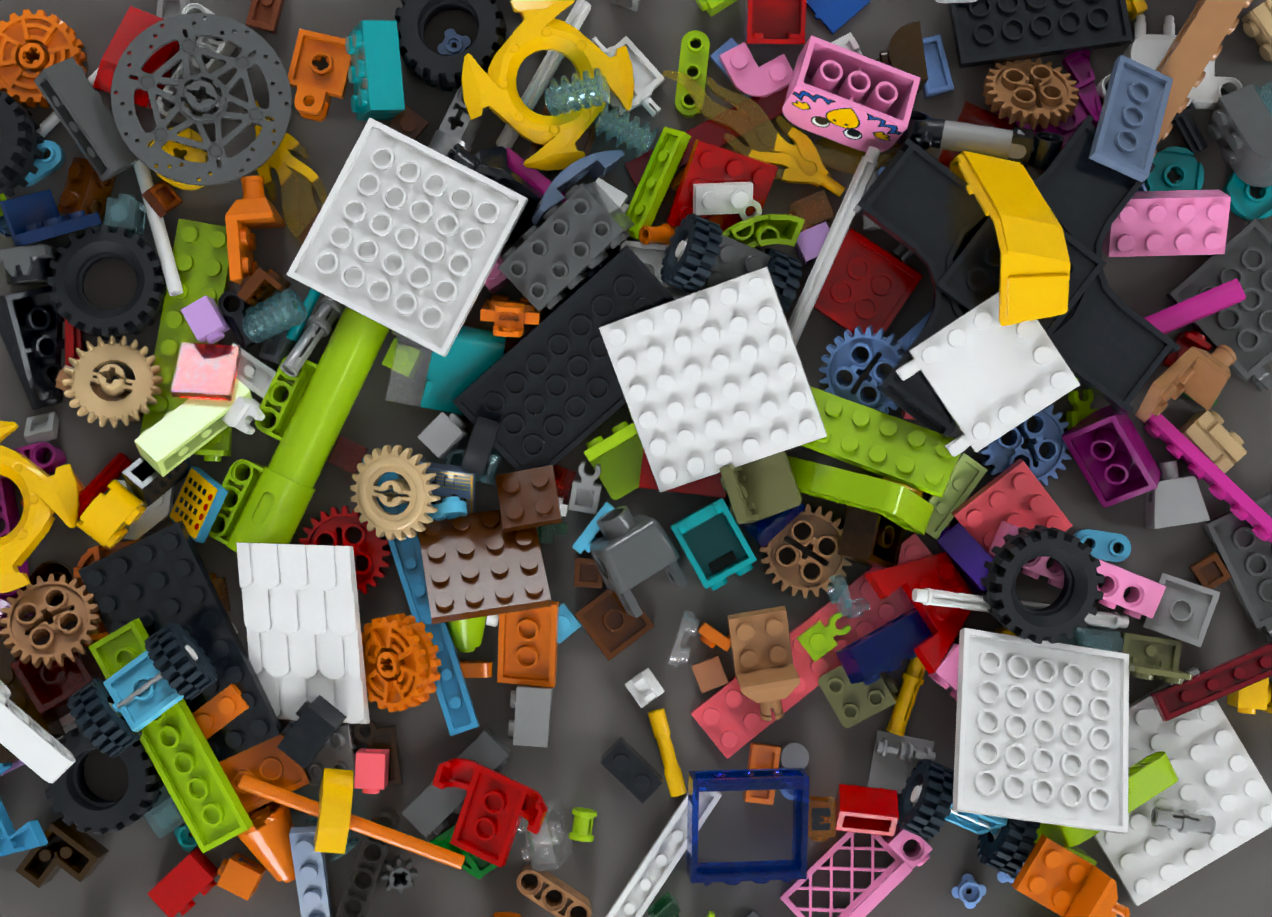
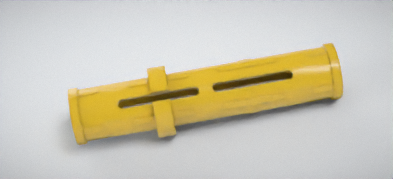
[886,648,925,736]

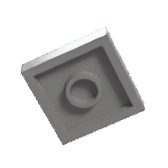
[1143,573,1221,648]

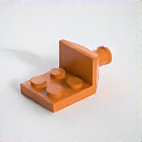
[225,176,285,285]
[1011,834,1130,917]

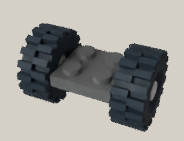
[660,213,802,314]

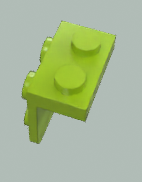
[584,421,643,500]

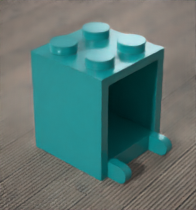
[670,498,757,590]

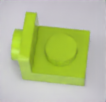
[195,426,232,462]

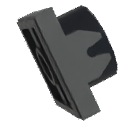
[0,243,60,285]

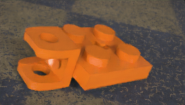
[288,28,351,122]
[480,295,544,337]

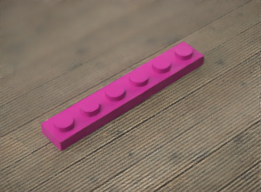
[1141,414,1272,543]

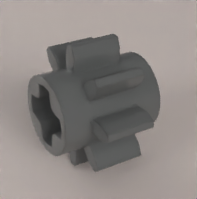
[381,854,418,894]

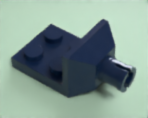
[0,189,102,247]

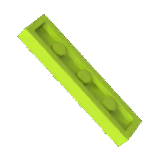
[626,126,691,242]

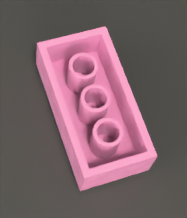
[1102,189,1231,257]

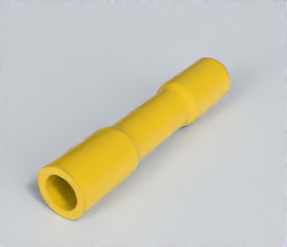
[648,708,687,797]

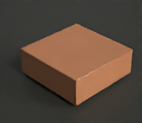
[691,655,729,693]

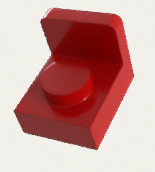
[1161,330,1212,368]

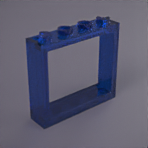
[687,768,809,886]

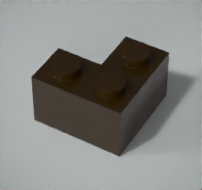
[15,816,109,888]

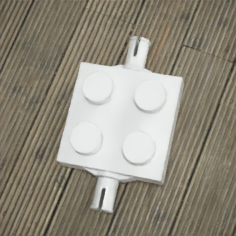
[590,36,665,119]

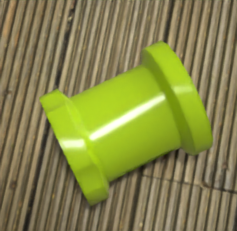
[568,807,597,842]

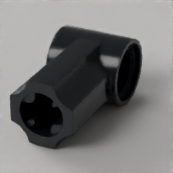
[218,290,265,349]

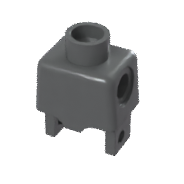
[590,506,689,618]

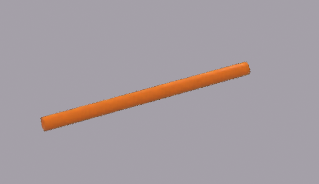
[238,774,465,870]

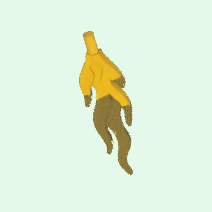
[662,70,846,197]
[254,101,327,244]

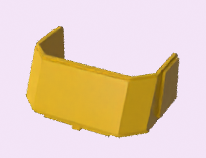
[950,151,1071,326]

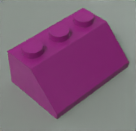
[1062,404,1161,508]

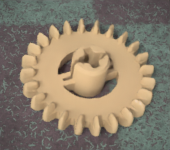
[62,335,163,428]
[350,445,441,541]

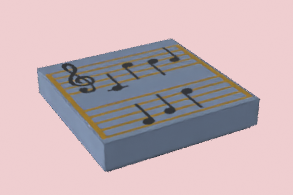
[419,461,475,514]

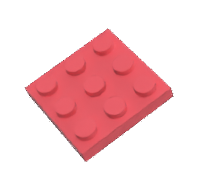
[951,459,1073,559]

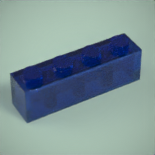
[836,608,932,686]

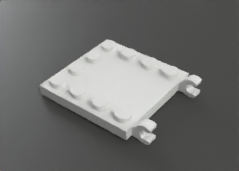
[895,292,1080,457]

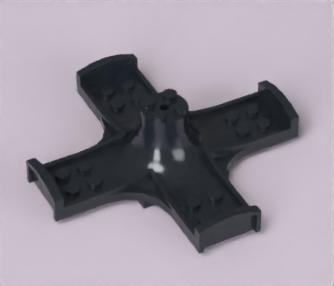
[853,115,1181,438]

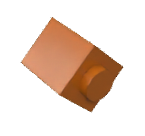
[216,853,267,901]

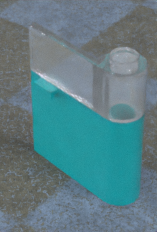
[385,325,506,415]

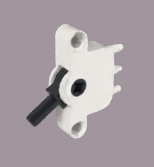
[1096,14,1243,154]

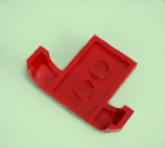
[432,758,548,868]

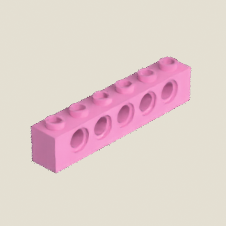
[988,521,1166,619]

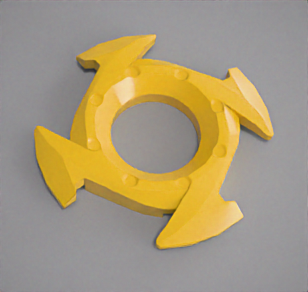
[461,0,634,171]
[0,421,79,594]

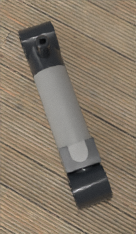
[896,111,1064,170]

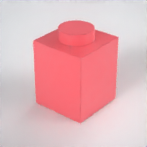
[354,748,390,794]

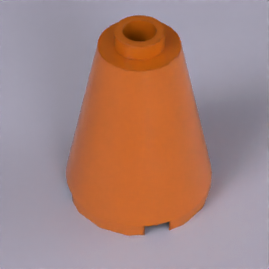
[237,801,295,883]

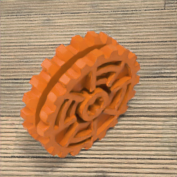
[0,9,87,109]
[361,613,441,712]

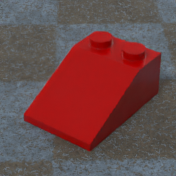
[93,6,184,109]

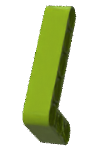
[787,456,934,535]
[1034,751,1179,847]

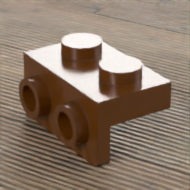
[58,157,117,223]
[237,267,295,310]

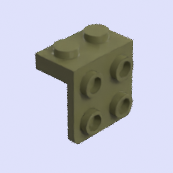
[719,451,802,524]
[1119,632,1193,685]
[818,645,899,728]

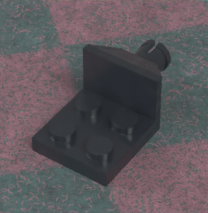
[446,143,543,244]

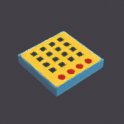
[168,466,228,543]

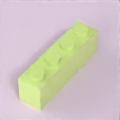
[134,370,253,477]

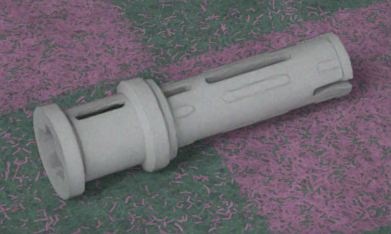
[280,297,343,377]

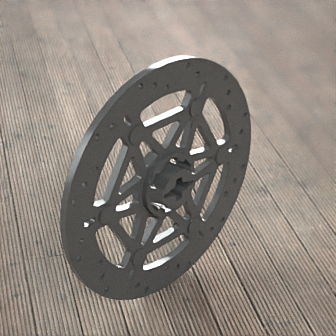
[111,13,292,186]

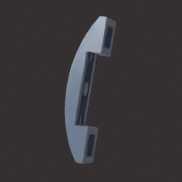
[532,150,625,225]

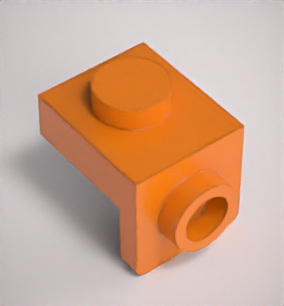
[697,620,731,652]

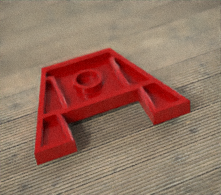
[864,552,972,674]

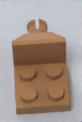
[1135,345,1237,423]
[727,606,800,721]

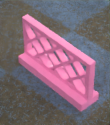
[780,831,913,917]

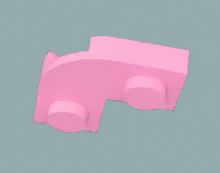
[719,42,793,98]

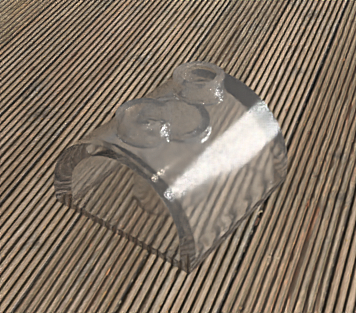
[517,797,574,871]

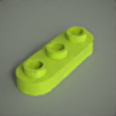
[675,30,710,118]

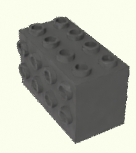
[498,182,635,311]

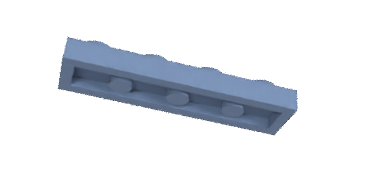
[289,826,333,917]

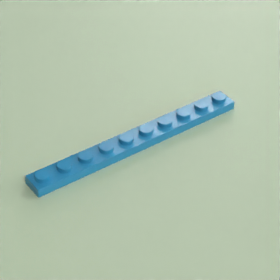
[362,458,480,736]

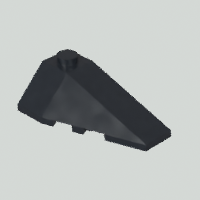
[0,286,65,410]

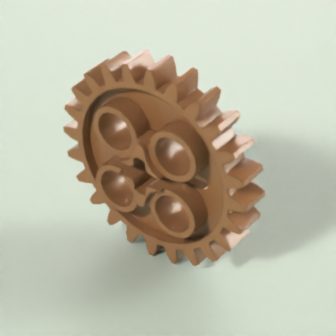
[982,58,1079,130]
[759,504,852,598]
[0,574,101,669]

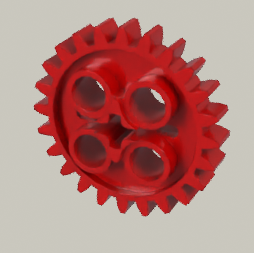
[298,506,392,594]

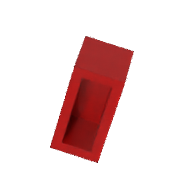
[835,784,899,837]
[147,847,218,917]

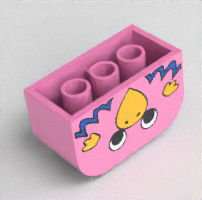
[782,35,921,152]

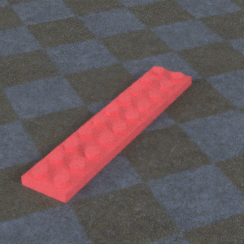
[691,533,933,759]

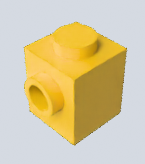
[1227,677,1271,714]

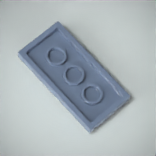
[1089,55,1173,182]

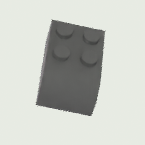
[1206,84,1272,187]

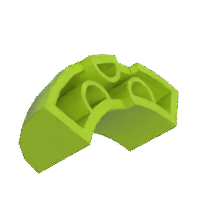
[722,214,805,248]

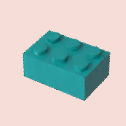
[345,20,405,121]

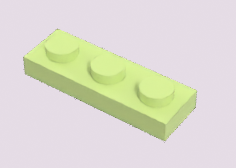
[925,453,987,540]

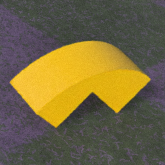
[314,768,353,854]

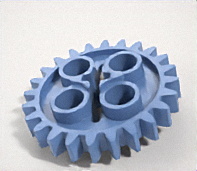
[819,325,905,414]
[978,404,1071,486]

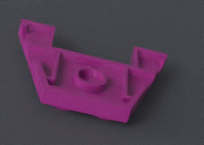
[989,50,1102,147]

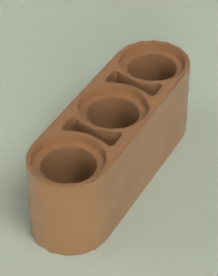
[516,863,592,917]

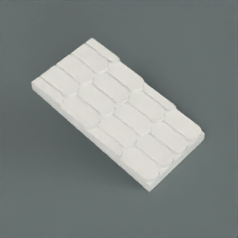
[236,542,370,724]

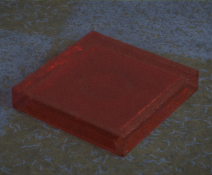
[170,342,241,401]

